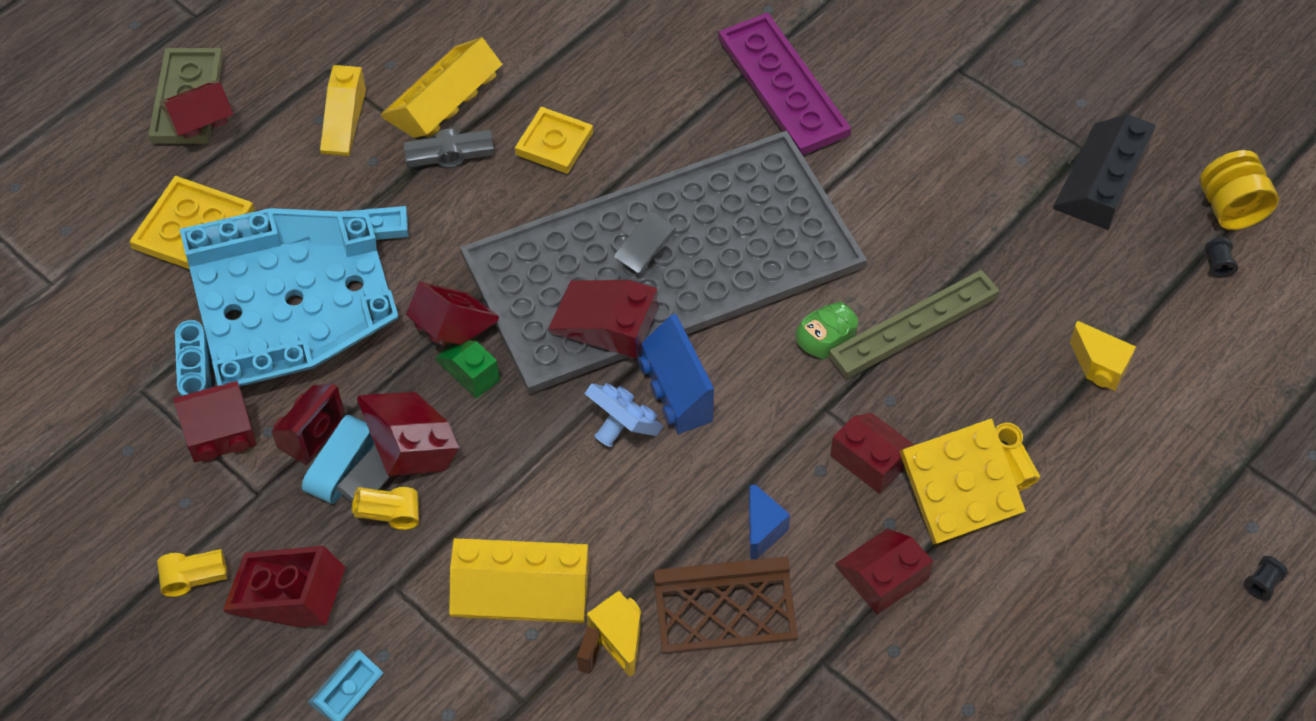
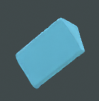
[308,650,383,721]

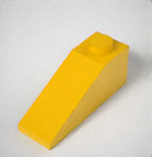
[320,65,366,156]

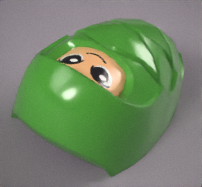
[795,302,858,360]

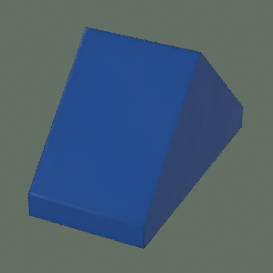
[749,485,790,559]

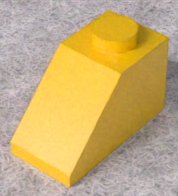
[1070,321,1136,391]
[587,591,641,677]

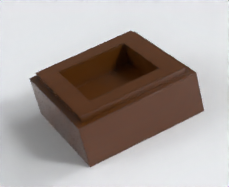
[577,626,601,674]

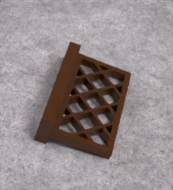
[653,556,798,655]

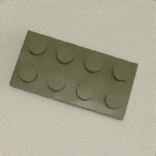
[148,48,224,144]

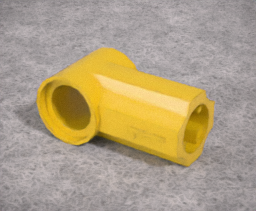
[996,423,1040,492]
[352,487,419,530]
[157,549,228,597]

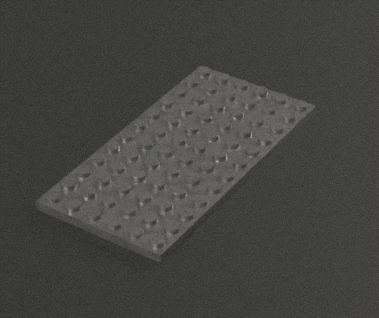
[460,130,867,394]

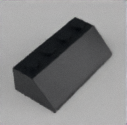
[1053,115,1156,230]

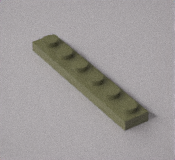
[829,269,1000,379]

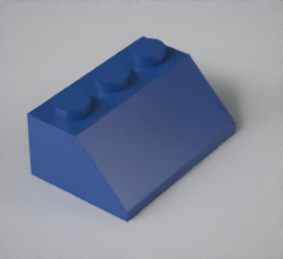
[638,314,714,434]

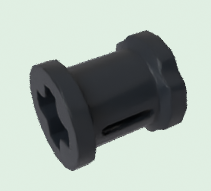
[1205,237,1238,278]
[1244,556,1288,601]

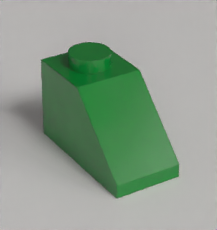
[435,340,500,399]

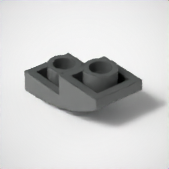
[614,211,676,275]
[336,446,394,502]

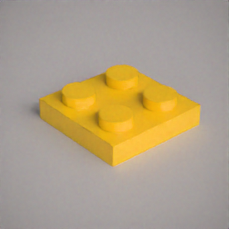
[515,107,593,174]

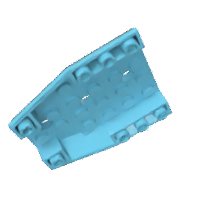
[179,208,399,386]

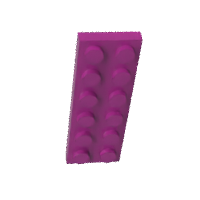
[718,12,851,155]

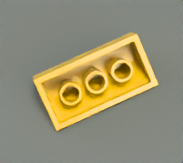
[380,37,503,138]
[449,538,589,623]

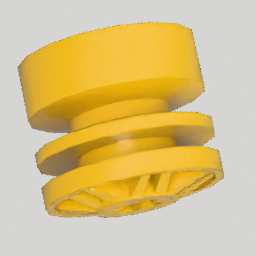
[1199,150,1279,230]

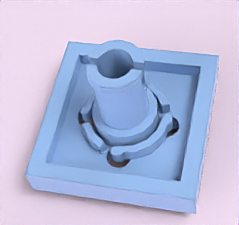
[584,383,664,447]

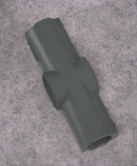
[403,129,494,168]

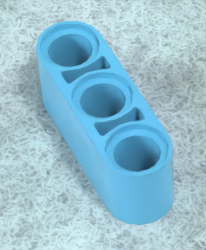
[175,320,212,396]
[302,415,375,504]

